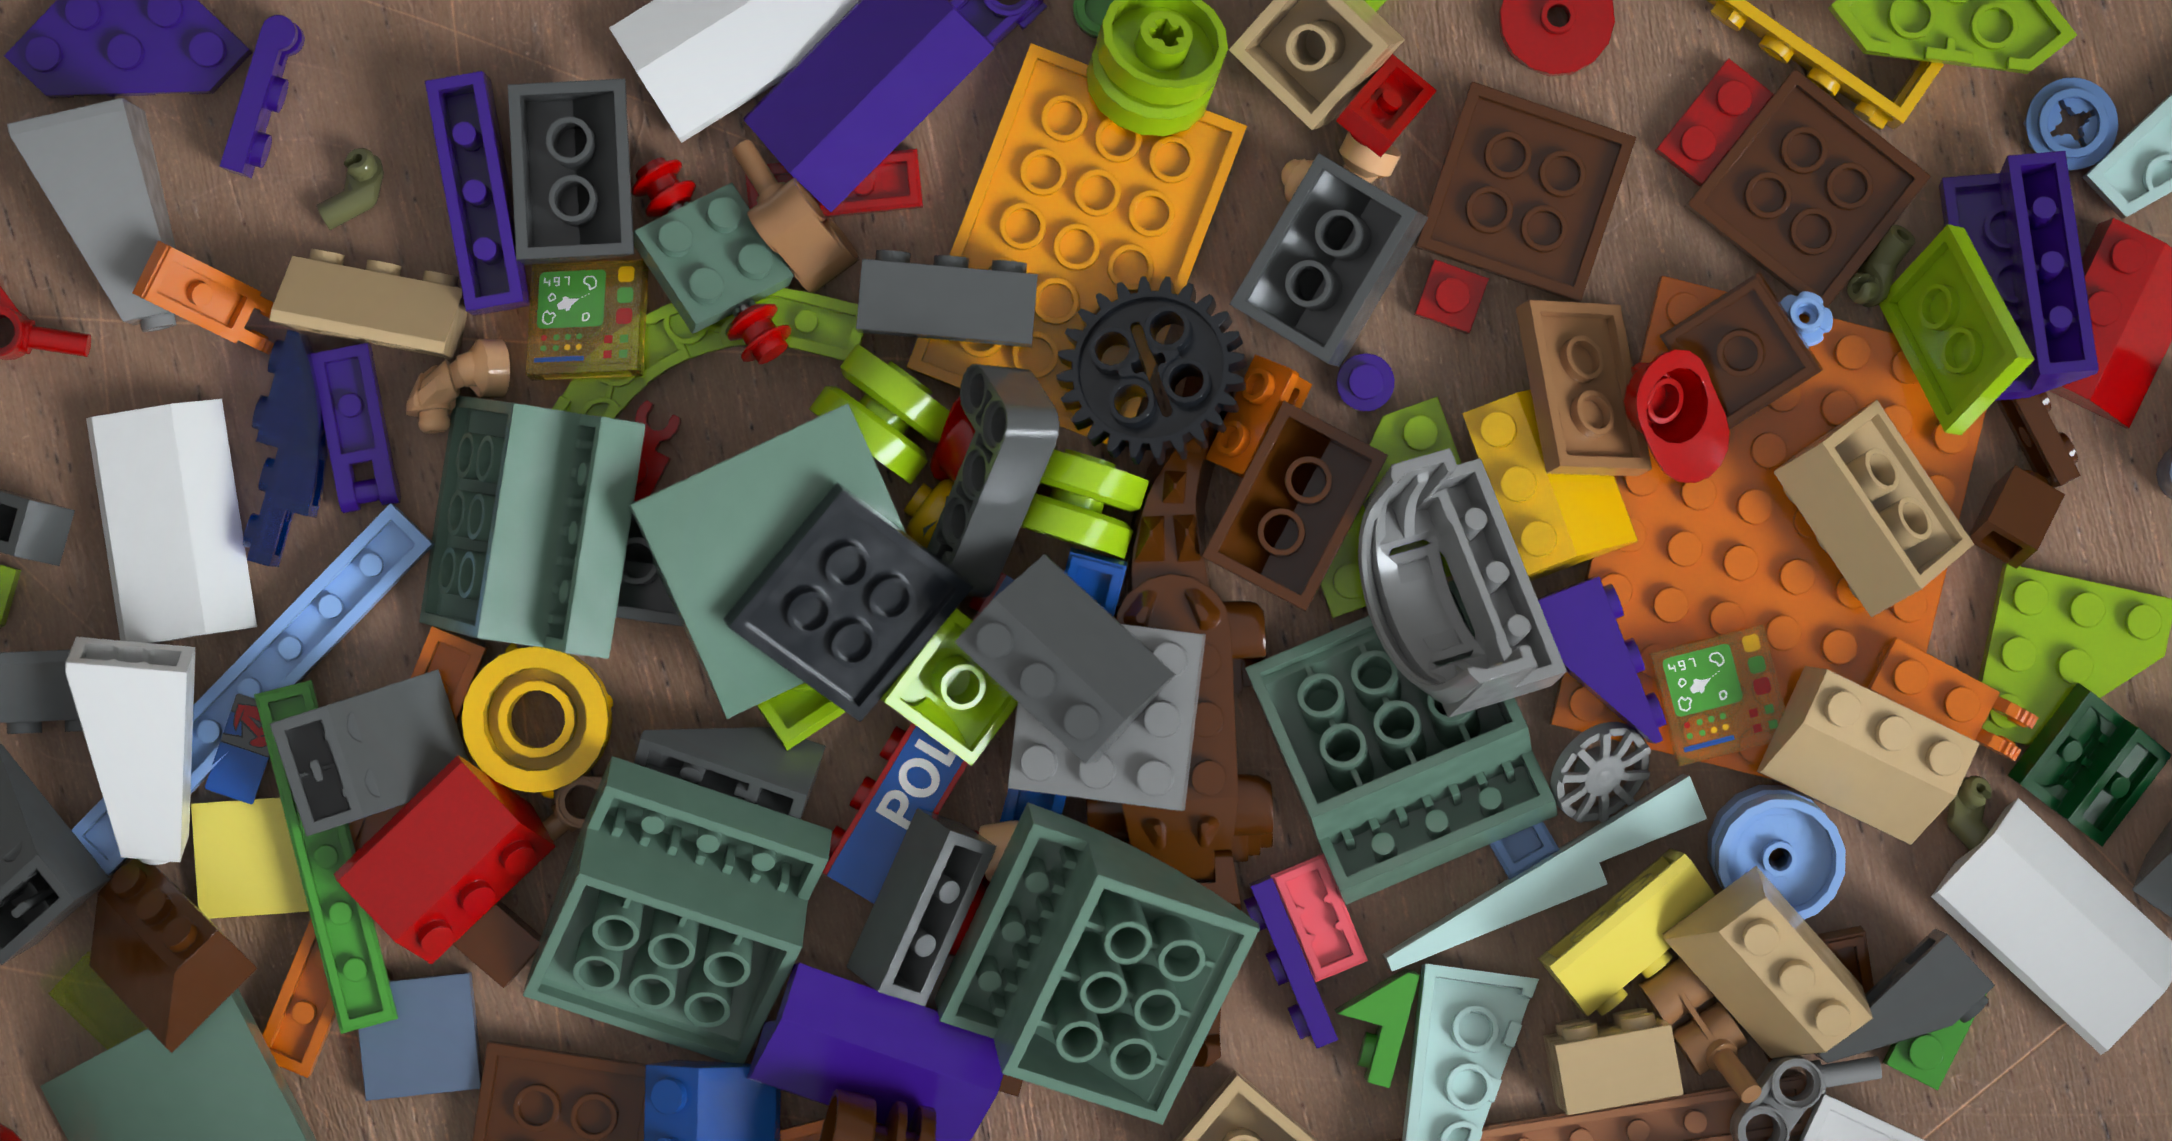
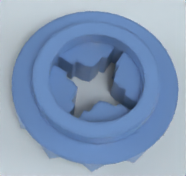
[2023,78,2118,171]

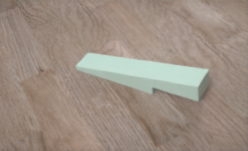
[1383,774,1707,971]

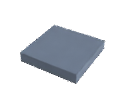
[358,972,482,1101]

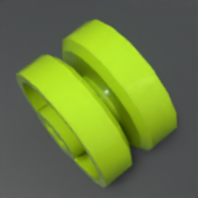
[1086,0,1228,136]
[809,344,950,485]
[1021,449,1149,559]

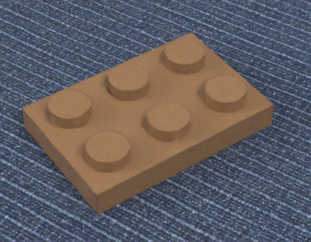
[1516,300,1652,476]

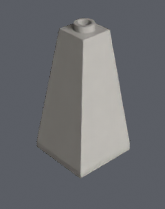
[7,98,178,332]

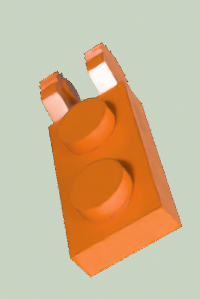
[132,241,275,355]
[1867,638,2039,761]

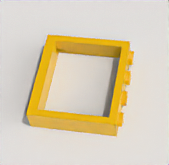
[1706,0,1944,130]

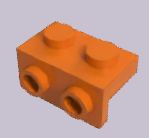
[1206,354,1313,479]

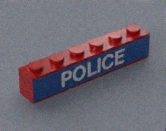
[822,573,1014,904]

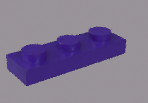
[1243,875,1338,1049]

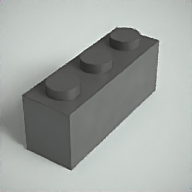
[856,250,1038,348]
[846,808,997,1007]

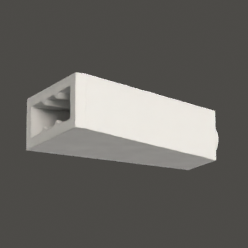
[66,637,195,865]

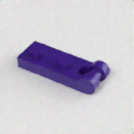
[219,15,305,179]
[311,343,401,513]

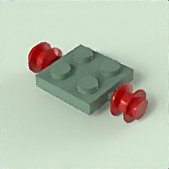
[631,157,794,364]

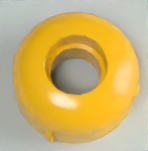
[461,643,613,799]

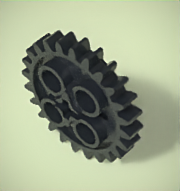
[1057,276,1248,465]

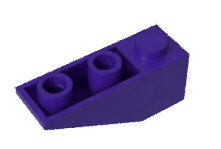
[1537,576,1667,744]

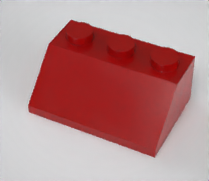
[2049,218,2172,429]
[333,755,556,965]

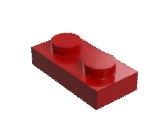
[1336,54,1437,158]
[1654,58,1774,186]

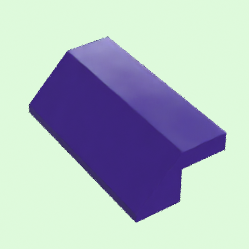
[743,0,995,212]
[1939,151,2099,401]
[747,963,1004,1141]

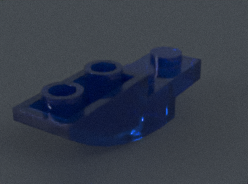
[243,329,327,567]

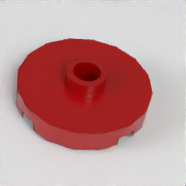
[1498,0,1615,77]

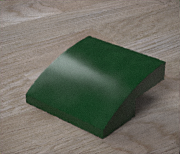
[2008,683,2172,847]

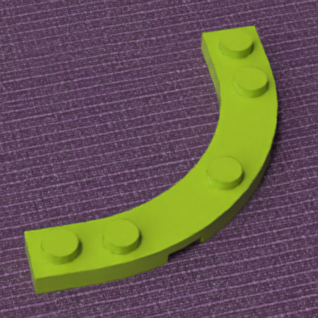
[552,288,864,419]

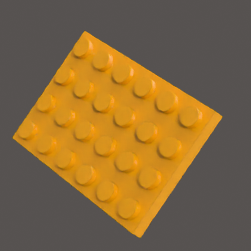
[906,43,1247,445]

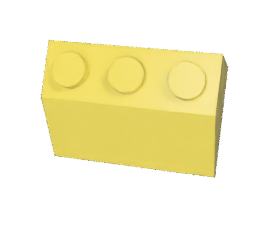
[1538,848,1716,1016]

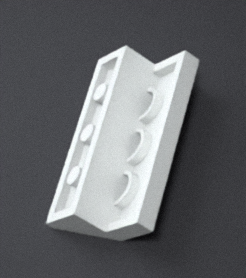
[609,0,859,143]
[86,399,257,643]
[1931,798,2172,1055]

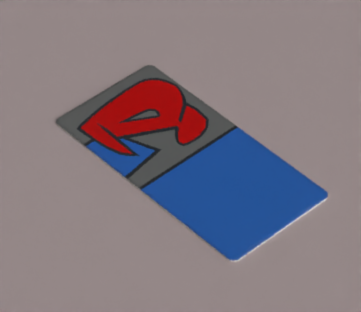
[205,694,270,804]

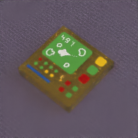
[525,259,649,381]
[1648,624,1785,766]

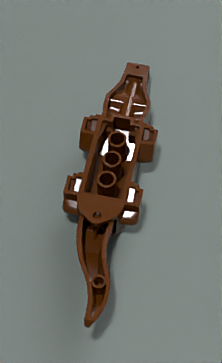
[1086,376,1273,1067]

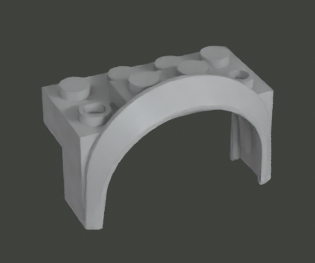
[1358,448,1567,718]

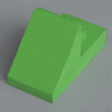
[1334,968,1420,1088]

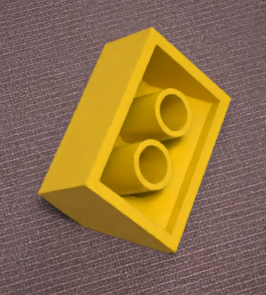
[1462,389,1638,582]

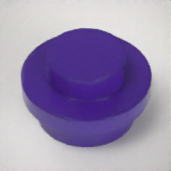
[1336,353,1395,412]

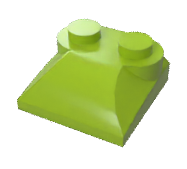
[880,608,1018,766]

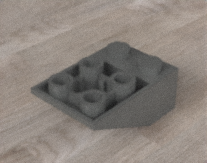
[270,669,469,837]
[0,743,110,965]

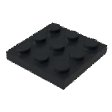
[723,482,974,722]

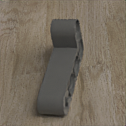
[927,364,1059,598]

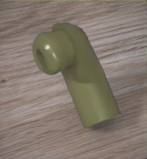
[1947,775,1992,850]

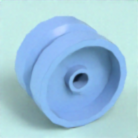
[1707,785,1846,919]

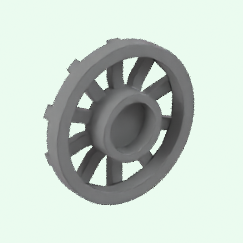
[1550,722,1651,823]

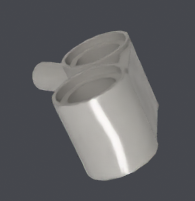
[1730,1055,1882,1141]

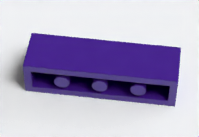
[425,71,531,316]

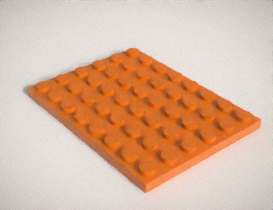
[1549,276,1986,780]

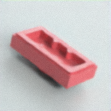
[1270,853,1368,983]

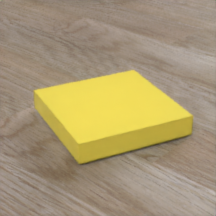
[191,797,309,919]

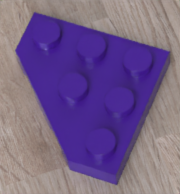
[4,0,253,98]

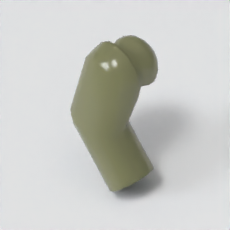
[317,148,384,230]
[1847,225,1915,308]

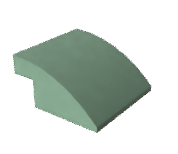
[419,395,646,659]
[629,403,905,719]
[1245,580,1558,905]
[523,756,832,1063]
[935,803,1260,1125]
[40,988,317,1141]

